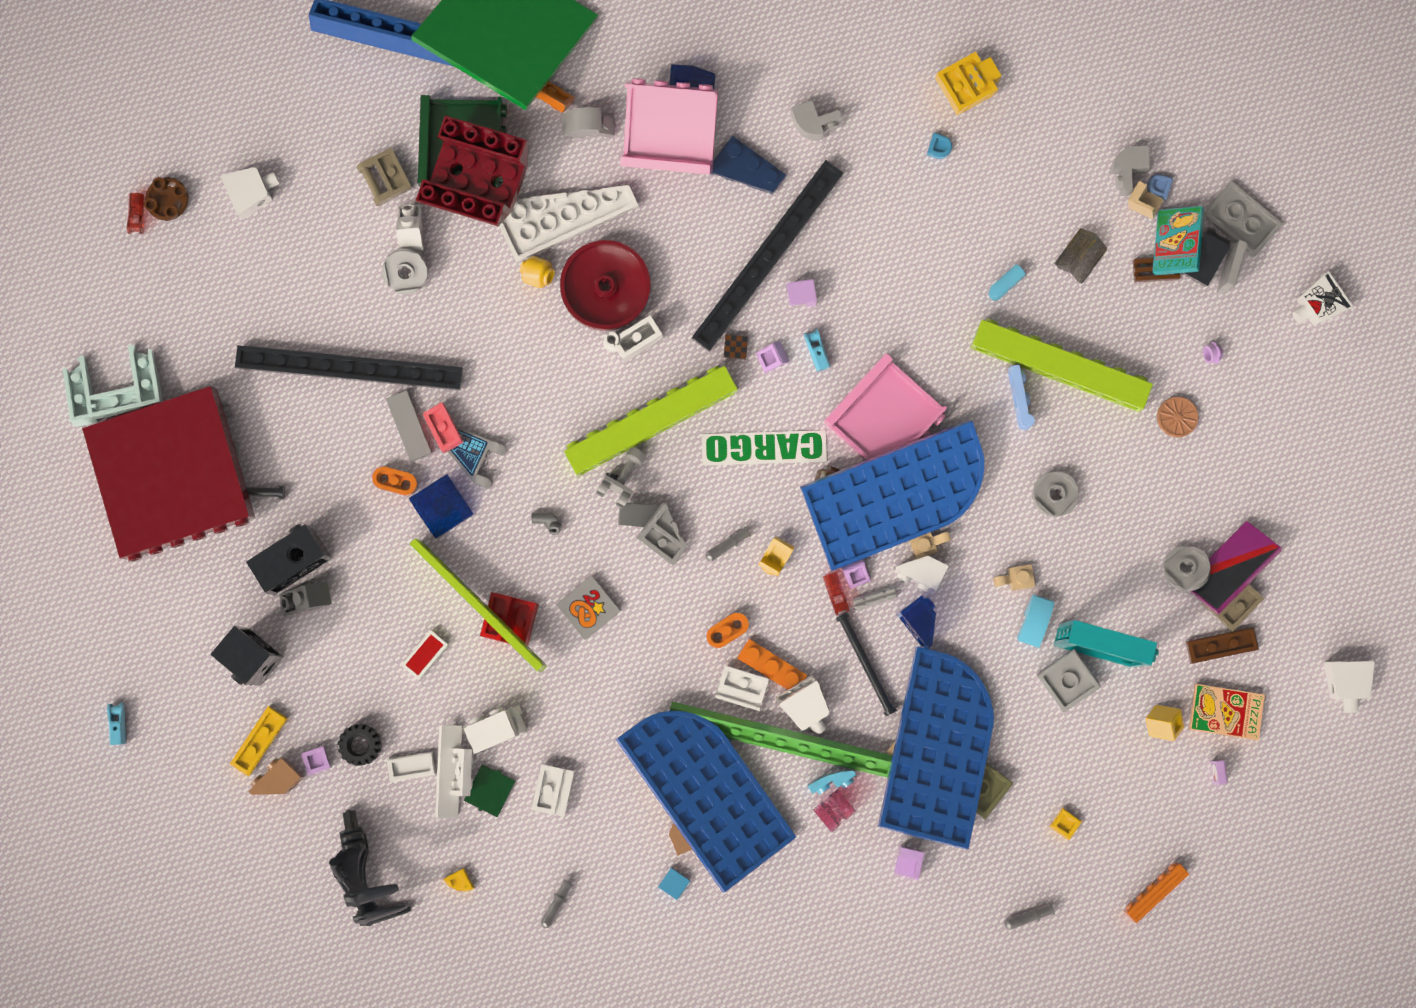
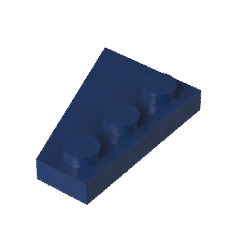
[710,136,786,195]

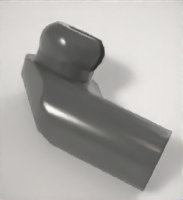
[531,512,562,535]

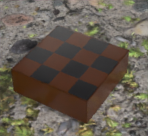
[724,335,748,360]

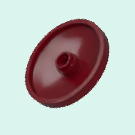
[560,240,651,331]

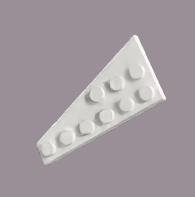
[499,185,639,263]

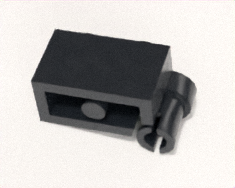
[1181,226,1231,287]

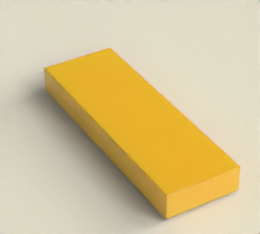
[230,706,289,777]

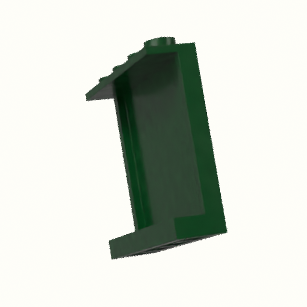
[417,95,507,188]

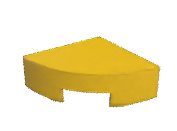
[443,868,475,891]

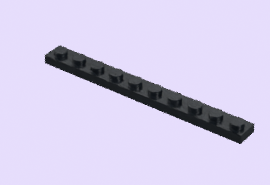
[691,160,844,352]
[235,345,463,391]

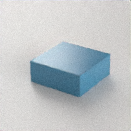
[658,867,690,900]

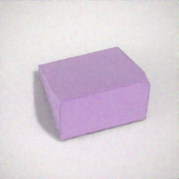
[756,342,789,373]
[841,559,871,589]

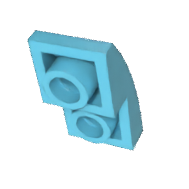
[1017,594,1055,648]
[807,770,856,795]

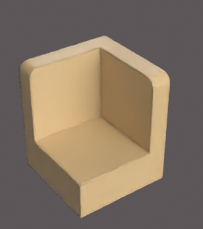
[1128,181,1163,219]

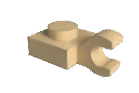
[909,531,951,560]
[993,565,1035,591]

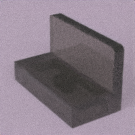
[1054,228,1107,284]

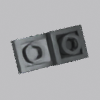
[618,502,669,527]

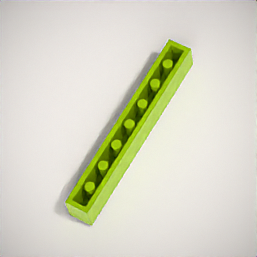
[970,319,1153,412]
[564,365,738,477]

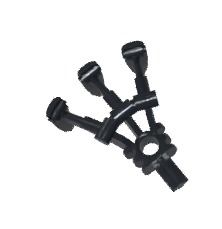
[329,809,412,926]

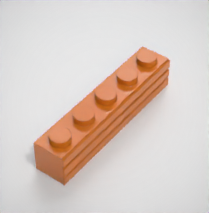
[1124,863,1190,924]

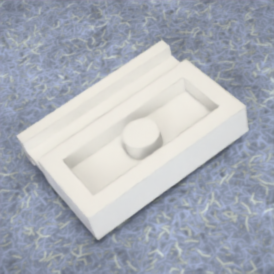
[715,666,769,711]
[531,764,575,817]

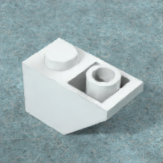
[396,204,424,251]
[893,556,948,593]

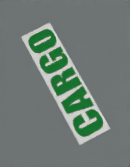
[702,430,827,466]

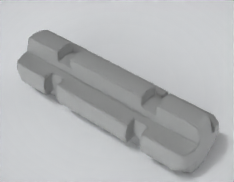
[852,586,897,610]

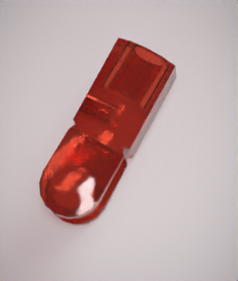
[127,193,145,234]
[823,572,850,616]

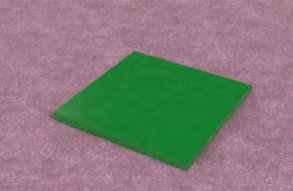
[411,0,598,110]

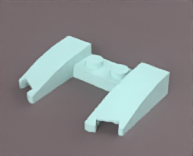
[63,345,164,427]

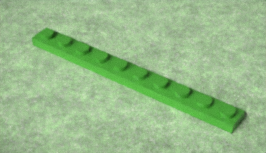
[670,701,892,778]

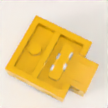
[935,51,1001,116]

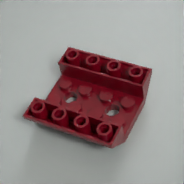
[415,116,528,227]

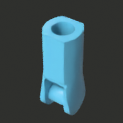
[989,264,1026,301]
[803,329,831,372]
[107,703,126,745]

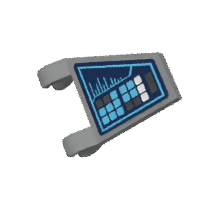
[448,426,507,489]

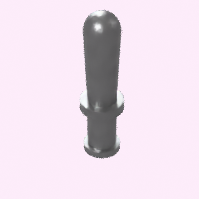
[705,527,752,561]
[541,879,574,928]
[1004,904,1055,930]

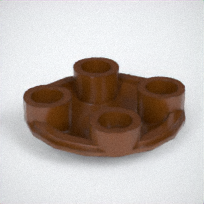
[144,177,189,221]

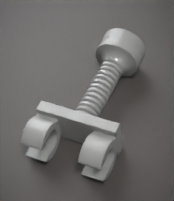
[596,448,646,509]

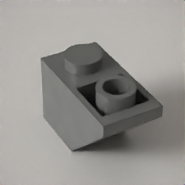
[279,582,332,616]

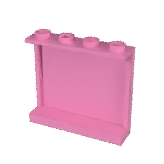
[620,78,718,174]
[824,353,947,460]

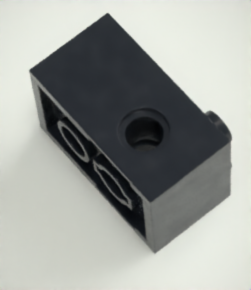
[246,524,332,596]
[210,625,284,686]

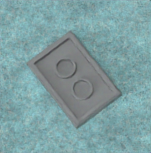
[1204,180,1284,258]

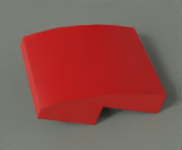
[480,592,539,646]

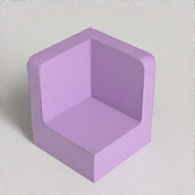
[786,279,817,307]
[894,846,925,880]

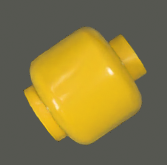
[520,256,555,288]

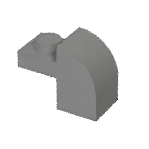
[790,100,842,141]
[562,107,615,139]
[1110,146,1150,196]

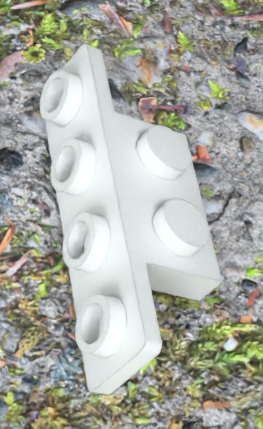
[435,725,474,818]

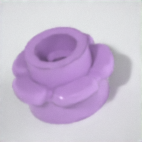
[1203,342,1223,364]

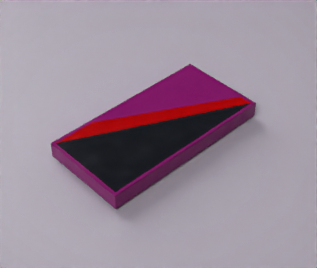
[1190,521,1282,615]

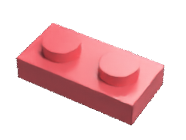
[423,402,464,453]

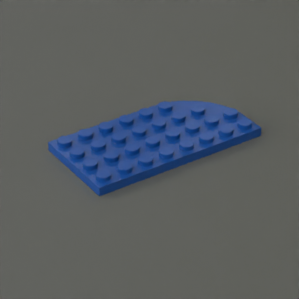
[800,420,984,571]
[878,646,994,850]
[615,711,797,893]

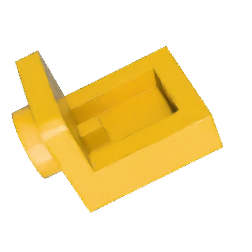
[758,536,795,576]

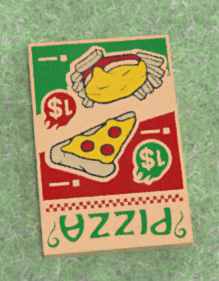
[1188,684,1265,740]

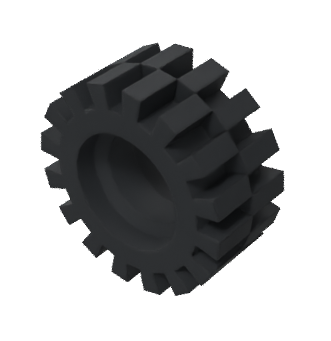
[337,724,382,766]

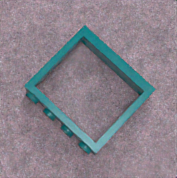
[1053,620,1159,668]

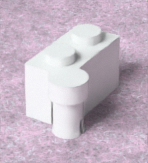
[603,316,663,363]
[464,705,528,754]

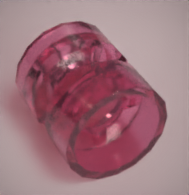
[812,789,856,833]

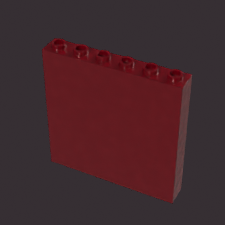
[82,386,256,562]

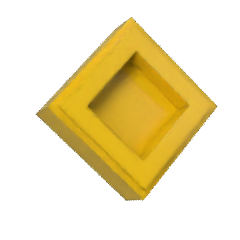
[1049,808,1082,840]

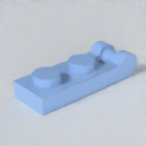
[1008,365,1035,430]

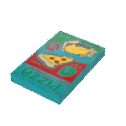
[1153,206,1204,275]

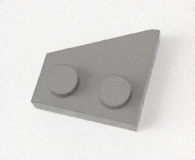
[636,503,687,565]

